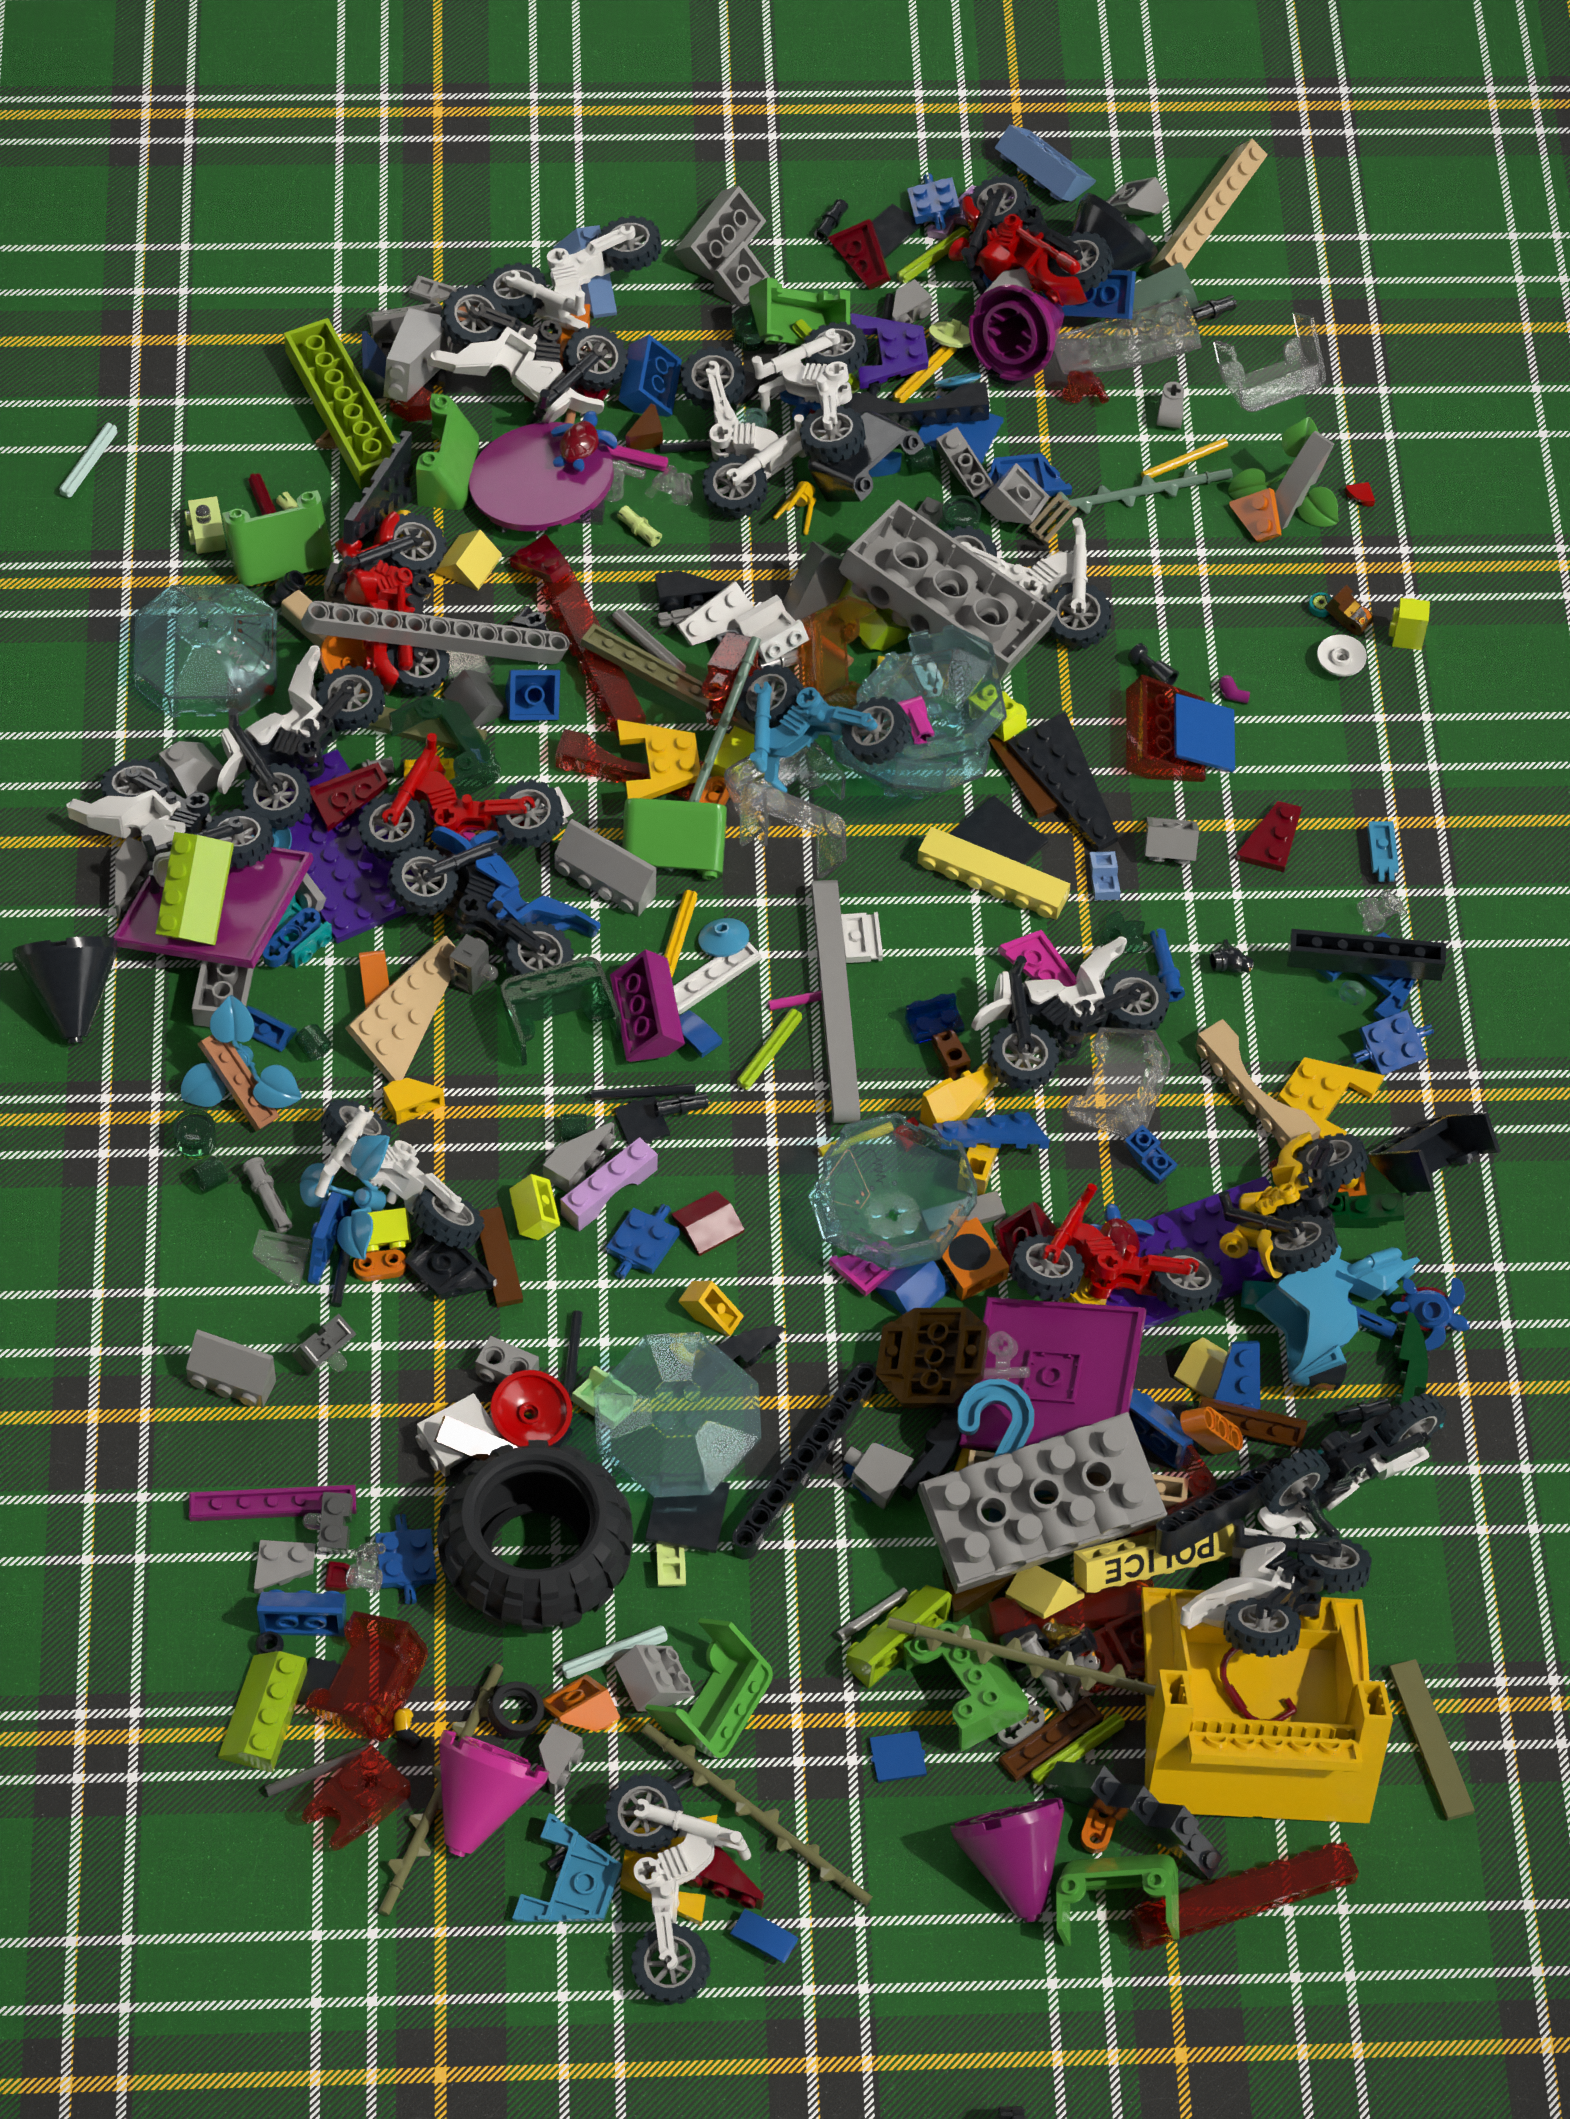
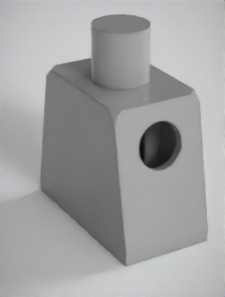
[843,1443,914,1510]

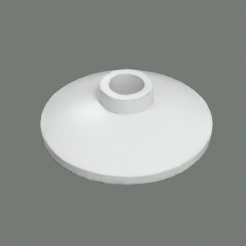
[1317,635,1367,676]

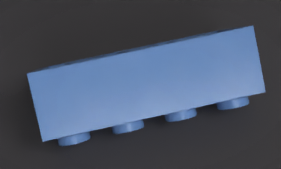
[995,124,1096,202]

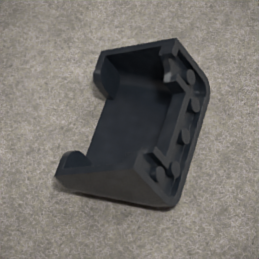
[808,411,925,502]

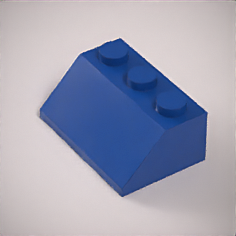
[618,334,682,417]
[1129,1388,1198,1471]
[257,1589,347,1637]

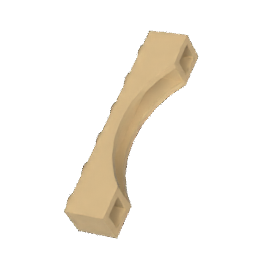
[1196,1019,1321,1149]

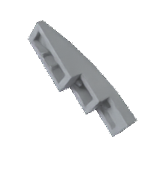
[1275,431,1334,529]

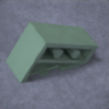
[1128,262,1199,326]

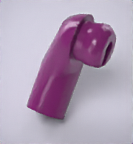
[1219,675,1250,704]

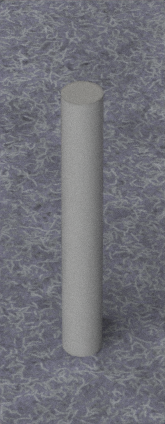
[836,1587,909,1641]

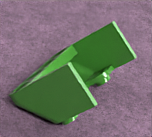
[645,1618,773,1758]
[1056,1854,1179,1946]

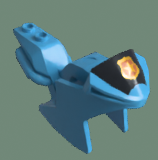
[1255,1244,1420,1391]

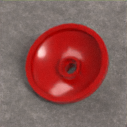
[490,1370,572,1447]

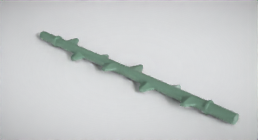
[1000,468,1233,525]
[663,636,761,872]

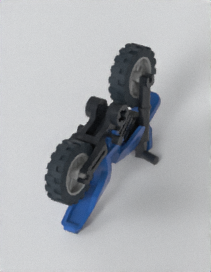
[387,826,601,991]

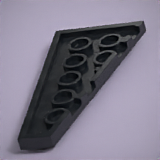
[343,431,413,544]

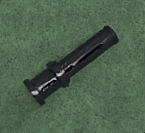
[1015,1627,1098,1682]

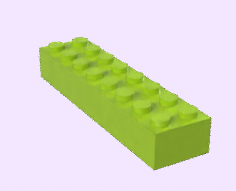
[284,318,397,489]

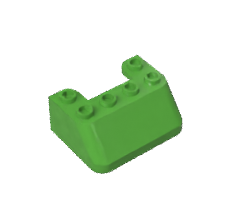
[903,1623,1029,1752]

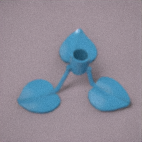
[181,995,302,1108]
[300,1135,390,1260]

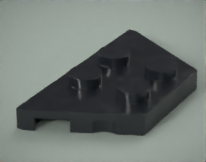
[405,1229,497,1300]

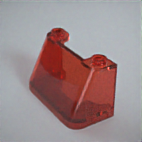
[305,1611,428,1742]

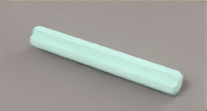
[59,423,117,498]
[562,1625,667,1679]

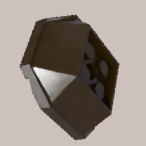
[876,1307,990,1408]

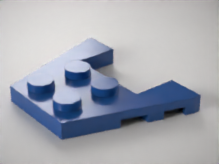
[1315,932,1416,1020]

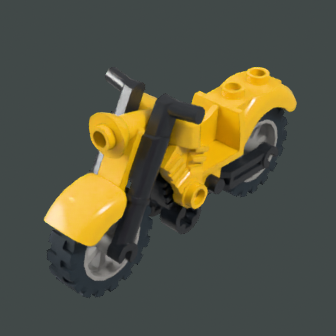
[1218,1131,1369,1278]

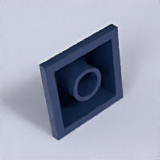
[362,331,388,399]

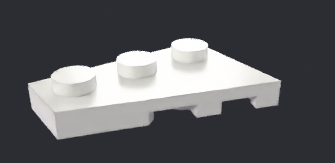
[676,582,754,645]

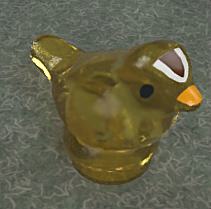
[1042,1618,1080,1649]

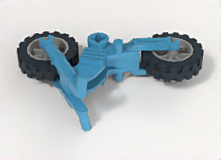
[737,664,912,795]

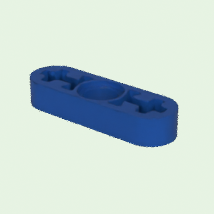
[262,908,321,967]

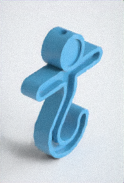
[958,1379,1053,1523]

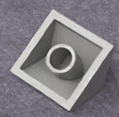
[714,241,770,308]

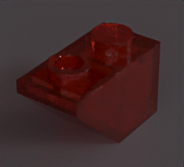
[389,387,432,422]

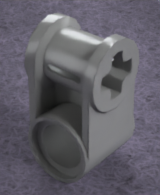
[1157,382,1184,429]

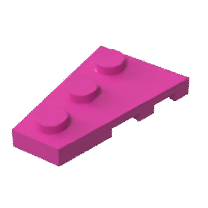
[997,930,1077,987]

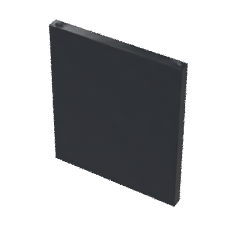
[949,795,1049,864]
[645,1471,730,1553]

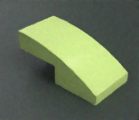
[656,1543,686,1587]

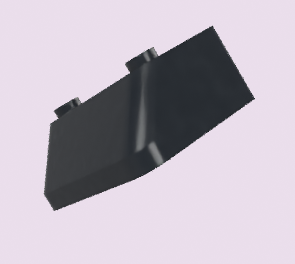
[1368,1112,1501,1196]

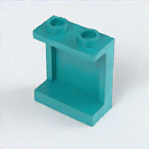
[270,894,332,969]

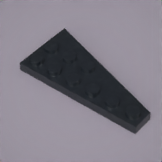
[1006,711,1118,852]

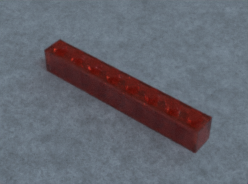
[541,567,646,739]
[1130,1842,1359,1951]

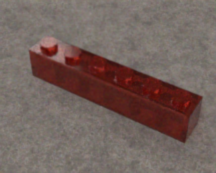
[987,1579,1154,1644]

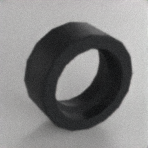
[488,1681,544,1739]

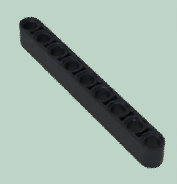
[732,1363,877,1560]

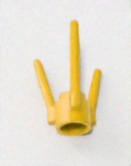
[773,481,817,535]

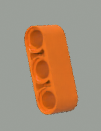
[359,950,389,1008]
[1180,1406,1243,1455]

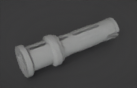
[241,1157,293,1234]
[1019,1631,1076,1713]

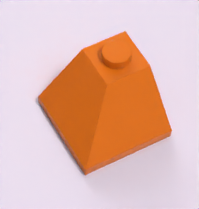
[543,1674,620,1732]

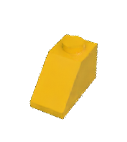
[383,1078,445,1125]
[678,1281,744,1336]

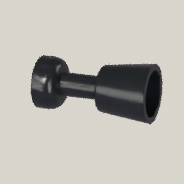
[1127,643,1179,691]

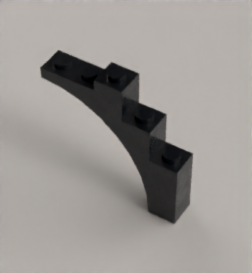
[1044,1761,1223,1880]

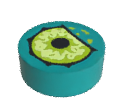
[1308,592,1333,617]

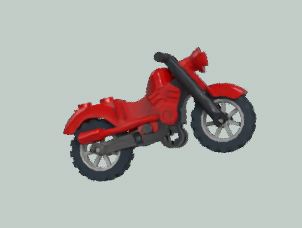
[949,175,1114,307]
[327,511,450,696]

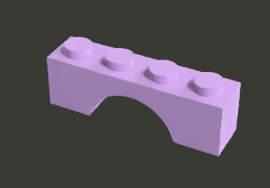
[561,1137,658,1232]

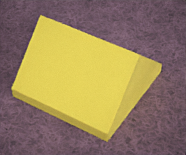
[435,530,502,591]
[1174,1337,1227,1399]
[1005,1566,1084,1619]

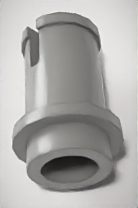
[361,757,394,774]

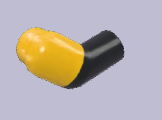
[393,1708,423,1750]

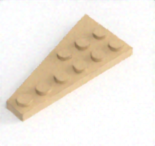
[345,935,456,1082]

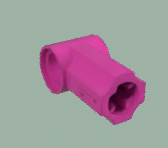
[897,696,934,746]

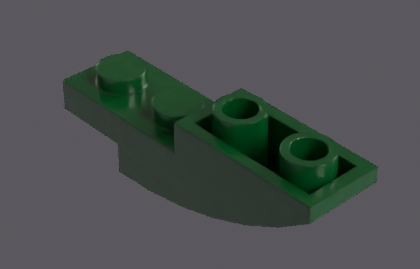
[1327,1191,1405,1228]
[1392,1312,1428,1407]

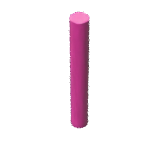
[768,991,822,1011]

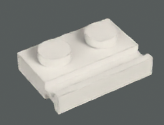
[841,912,883,963]

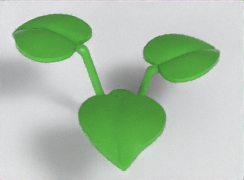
[1228,417,1339,527]

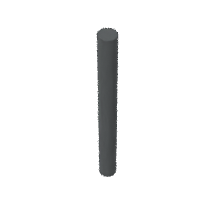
[265,1744,375,1797]

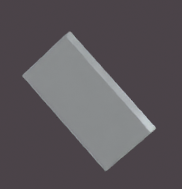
[367,302,442,343]

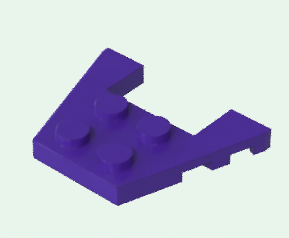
[850,313,929,389]

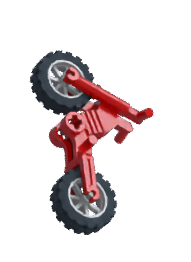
[358,733,564,861]
[1010,1183,1223,1313]

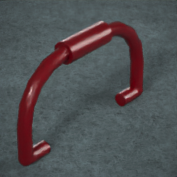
[1220,1647,1297,1721]

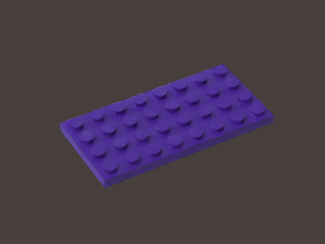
[258,749,415,944]
[1106,1176,1289,1330]

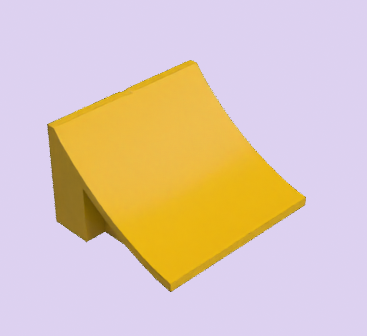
[1141,1587,1393,1823]

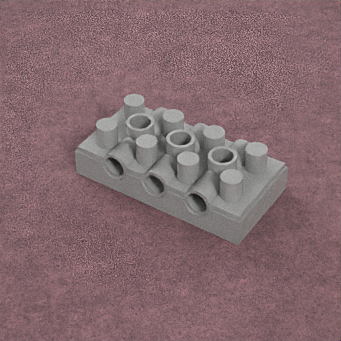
[839,500,1058,683]
[917,1412,1167,1594]

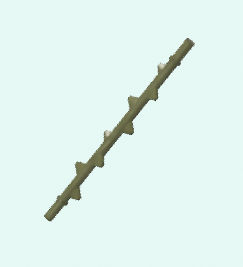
[887,1617,1156,1697]
[378,1664,504,1916]
[642,1723,873,1906]

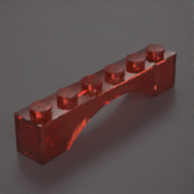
[556,729,709,800]

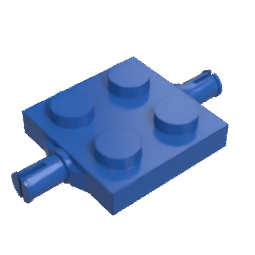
[907,173,961,230]
[1351,1010,1434,1075]
[606,1204,680,1280]
[375,1514,437,1604]

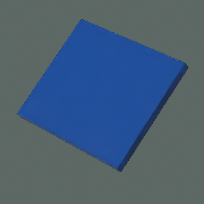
[918,395,1003,464]
[1174,694,1235,773]

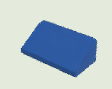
[247,1006,297,1052]

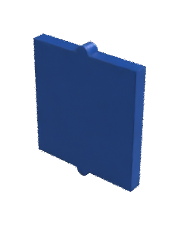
[869,1731,927,1783]

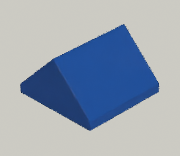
[505,670,560,720]
[875,1255,950,1315]

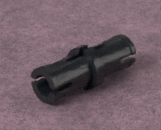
[814,199,848,241]
[1189,295,1237,323]
[653,1092,709,1117]
[1334,1397,1391,1428]

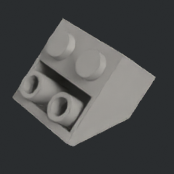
[614,1645,695,1711]

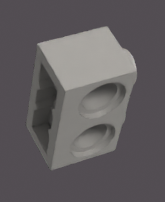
[475,1336,539,1384]

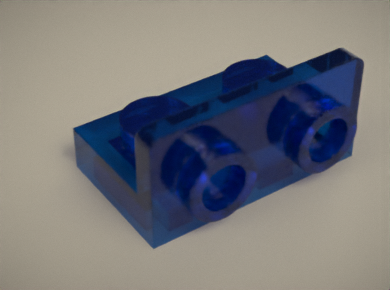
[905,993,964,1044]

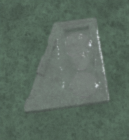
[252,1229,312,1290]

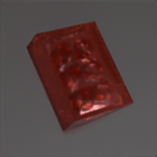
[1126,675,1206,782]

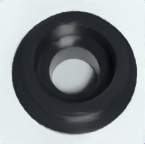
[256,1631,284,1654]

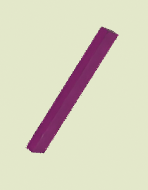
[189,1485,357,1522]

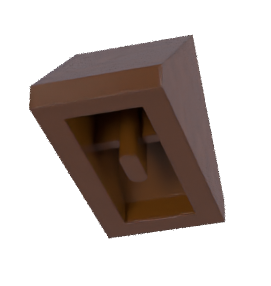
[626,403,663,451]

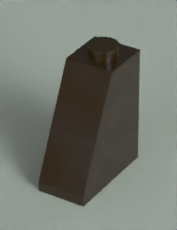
[941,1561,1017,1622]

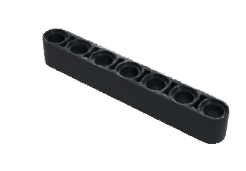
[1155,1458,1283,1556]

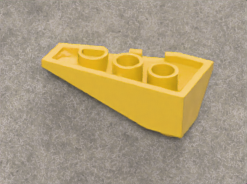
[920,1062,999,1141]

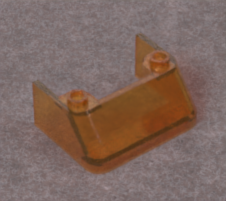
[798,595,881,710]

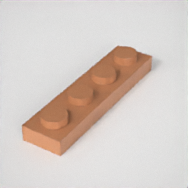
[198,1034,280,1132]

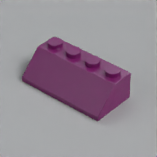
[610,949,685,1062]

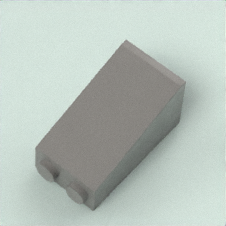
[383,308,453,402]

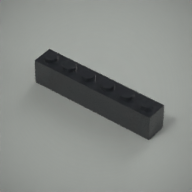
[1287,928,1446,981]

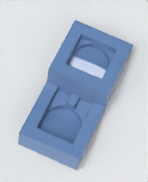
[1089,851,1120,900]

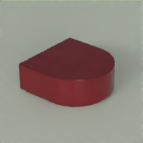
[325,1561,355,1592]

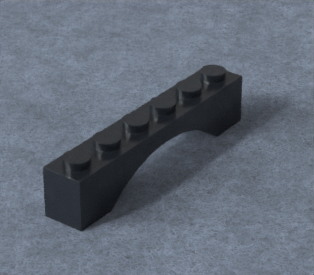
[843,382,989,427]

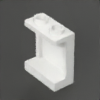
[735,595,809,664]
[415,1393,502,1477]

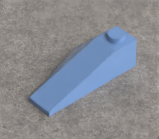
[554,225,617,318]

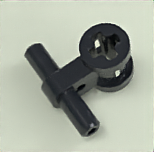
[508,606,549,631]

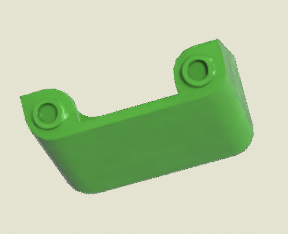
[749,277,850,346]
[416,393,479,510]
[222,490,334,586]
[622,798,727,880]

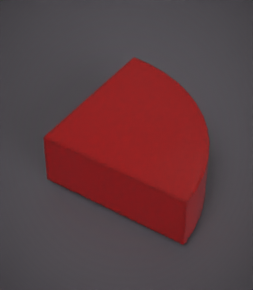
[1345,482,1375,506]

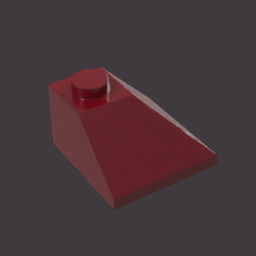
[994,1202,1057,1274]

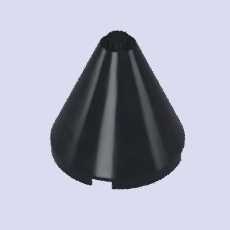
[1070,193,1158,271]
[12,936,118,1044]

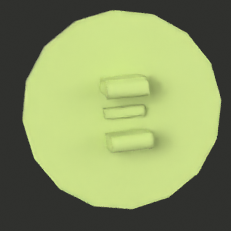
[928,319,972,348]

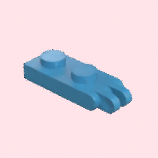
[1367,821,1399,882]

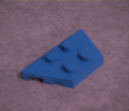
[979,453,1072,504]
[308,1192,352,1286]

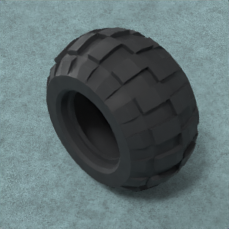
[437,1440,633,1634]

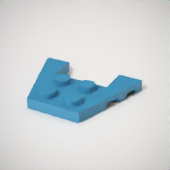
[512,1813,622,1922]

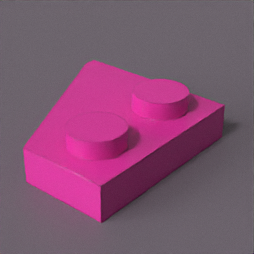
[829,1242,903,1297]

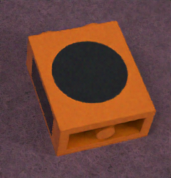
[929,1217,1009,1301]

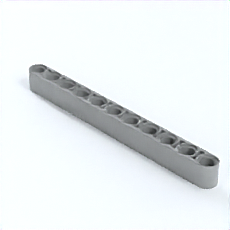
[301,601,570,664]
[811,880,860,1123]

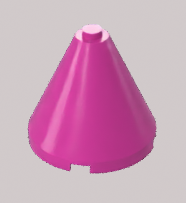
[439,1730,550,1857]

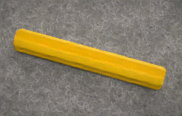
[892,345,957,403]
[664,890,697,978]

